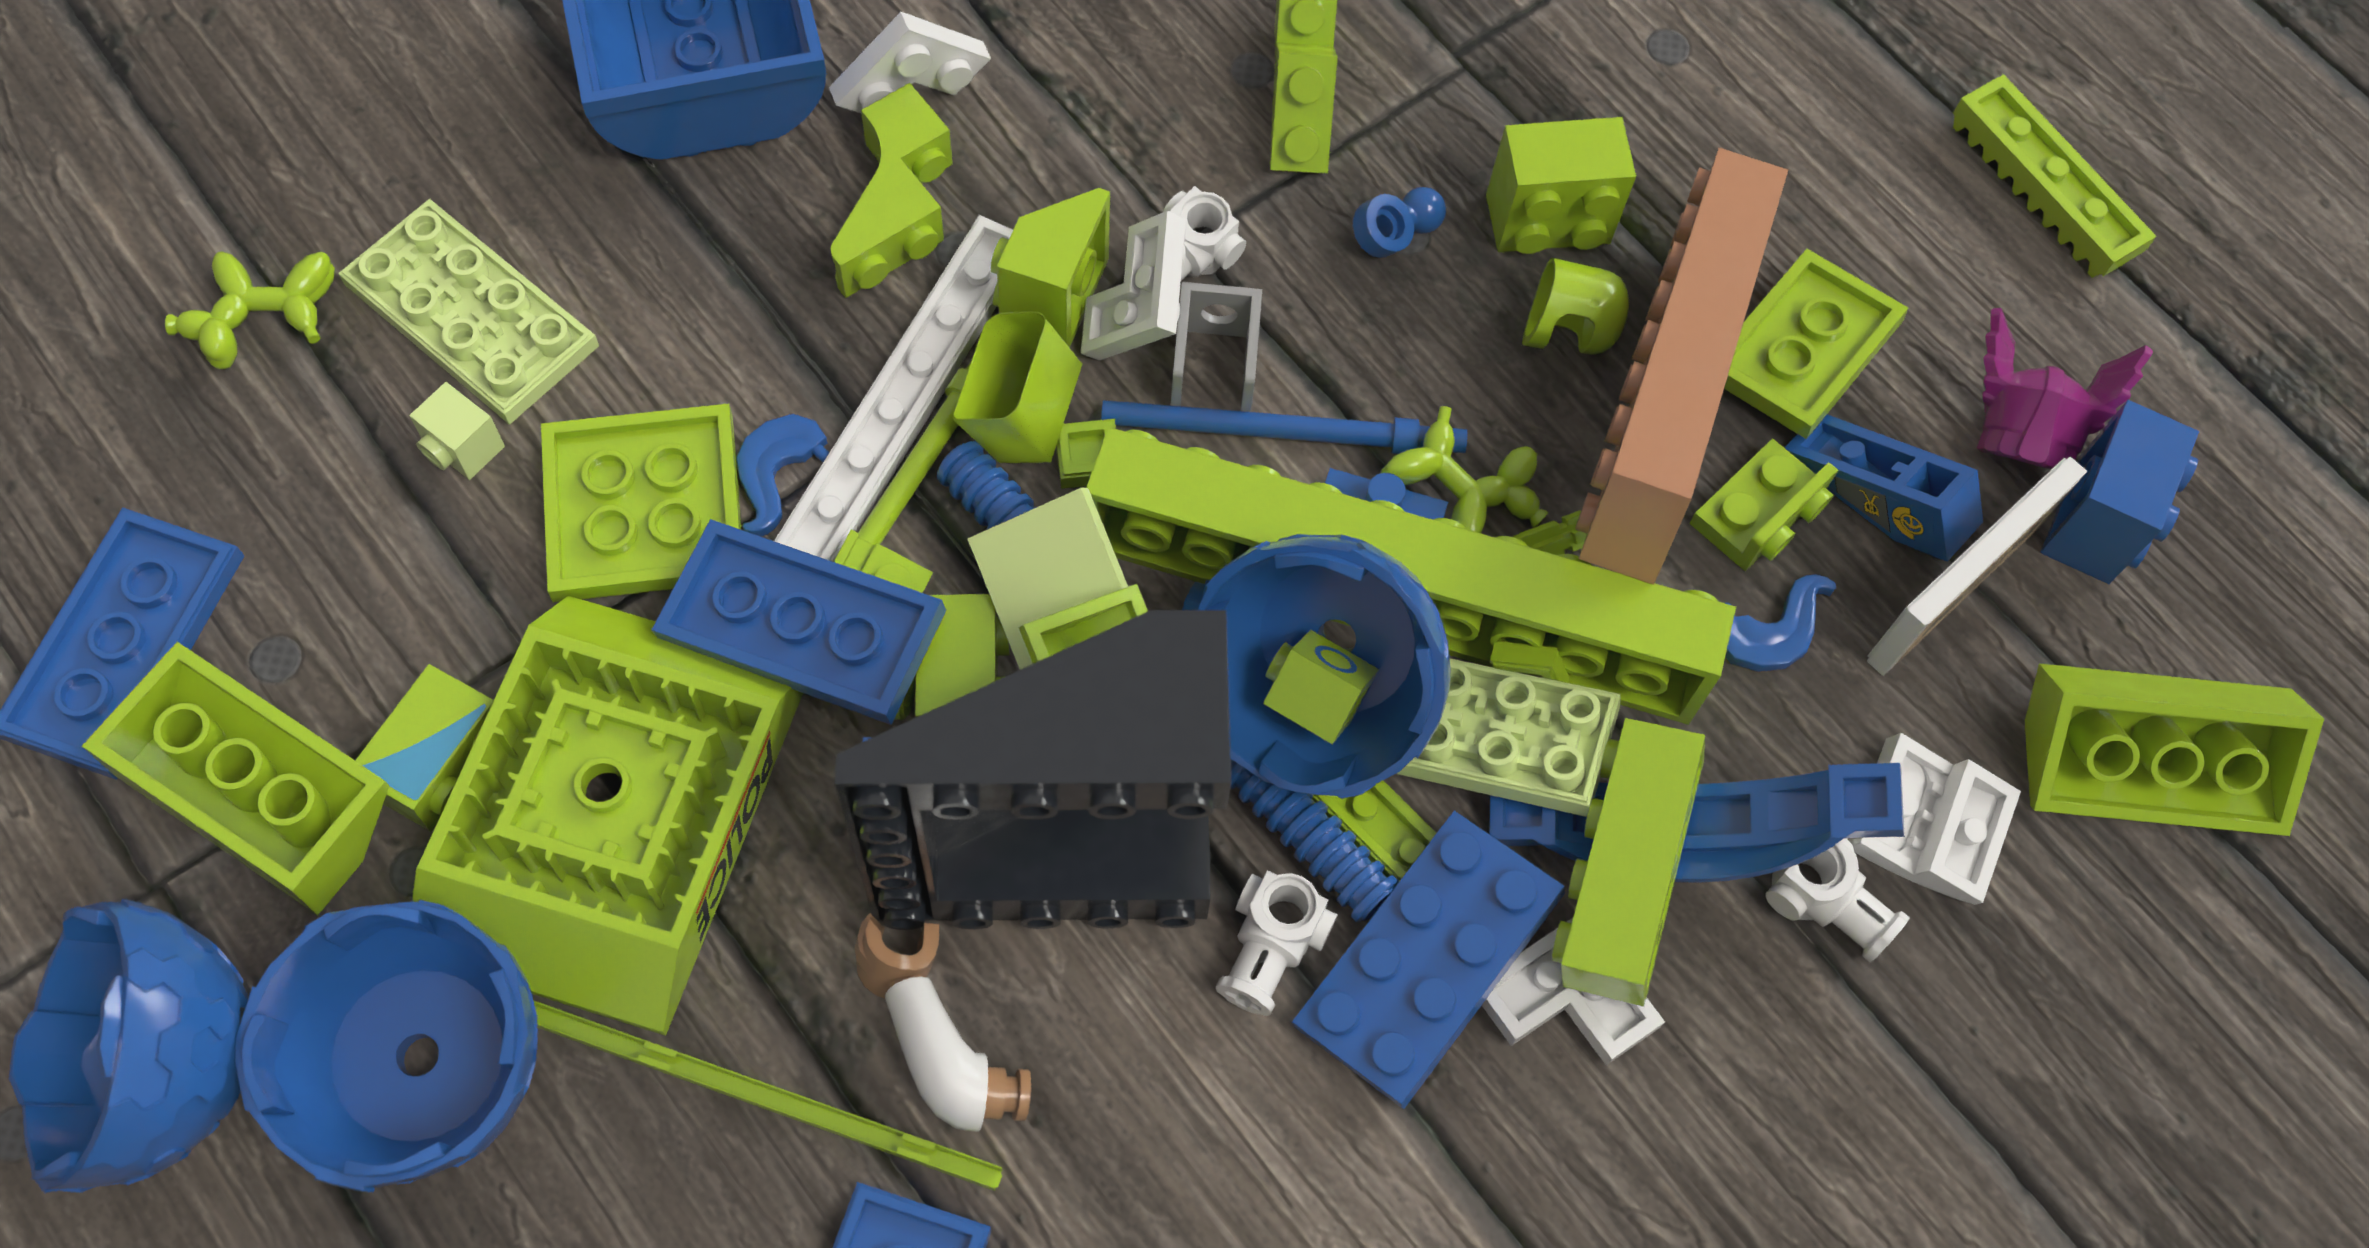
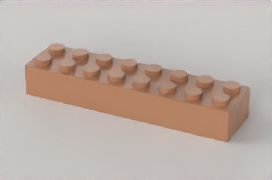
[1575,148,1788,585]

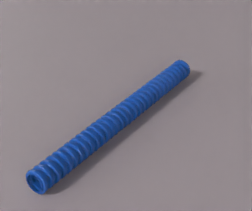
[937,441,1399,922]

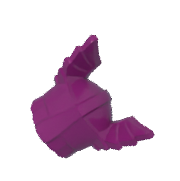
[1977,308,2153,470]

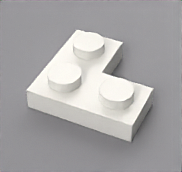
[829,12,991,113]
[1081,211,1186,361]
[1482,918,1665,1065]

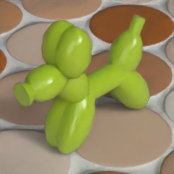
[165,251,335,369]
[1381,406,1549,533]

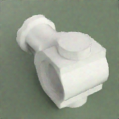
[1163,186,1246,281]
[1766,838,1910,963]
[1216,870,1337,1016]

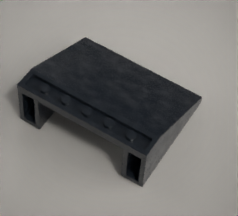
[835,610,1231,930]

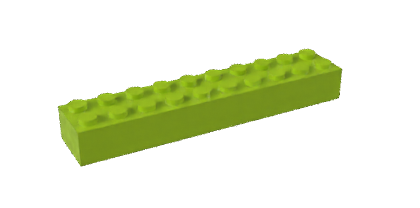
[1086,427,1736,725]

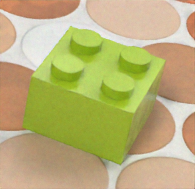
[1486,117,1636,254]

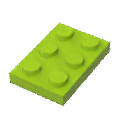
[1724,249,1908,439]

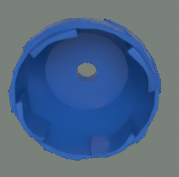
[1197,534,1451,799]
[9,899,248,1193]
[235,900,538,1192]

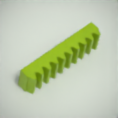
[1953,74,2157,278]

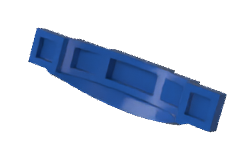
[1490,763,1905,883]

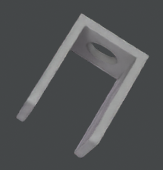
[1171,282,1262,412]

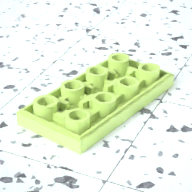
[338,198,599,425]
[968,488,1128,670]
[1396,658,1621,817]

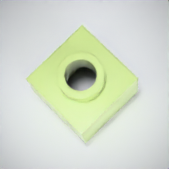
[409,382,505,480]

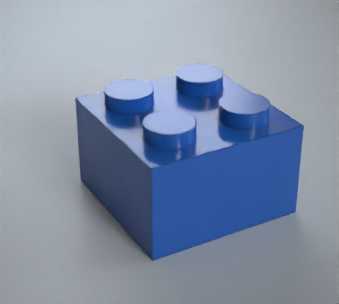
[2040,400,2199,584]

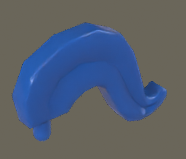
[736,414,830,536]
[1725,574,1836,672]

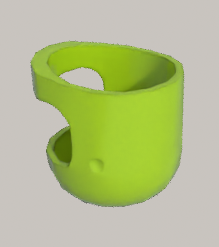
[1522,258,1629,354]

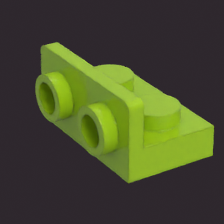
[1689,438,1839,571]

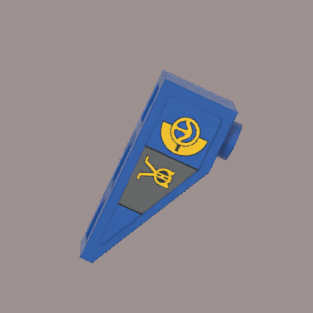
[1785,415,1983,562]

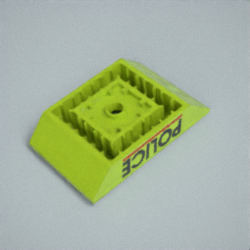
[412,595,803,1036]

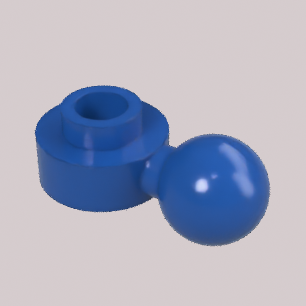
[1353,187,1446,258]

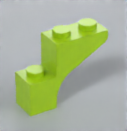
[1270,0,1338,173]
[831,83,952,298]

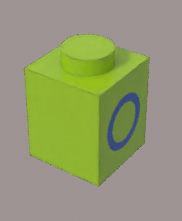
[1263,630,1379,744]

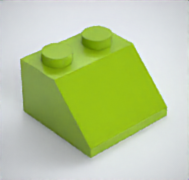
[991,188,1110,348]

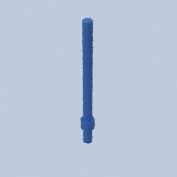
[1101,400,1467,454]

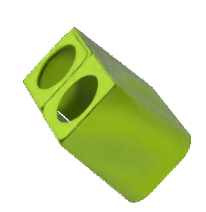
[953,312,1082,463]

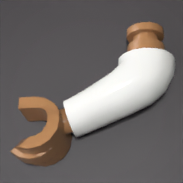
[854,913,1031,1131]

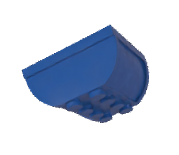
[562,0,827,160]

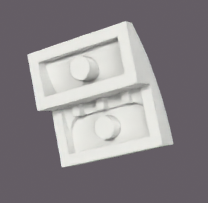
[1848,733,2021,905]

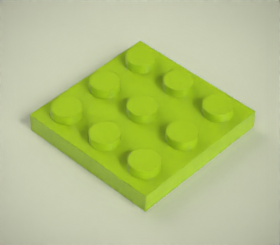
[541,403,742,603]

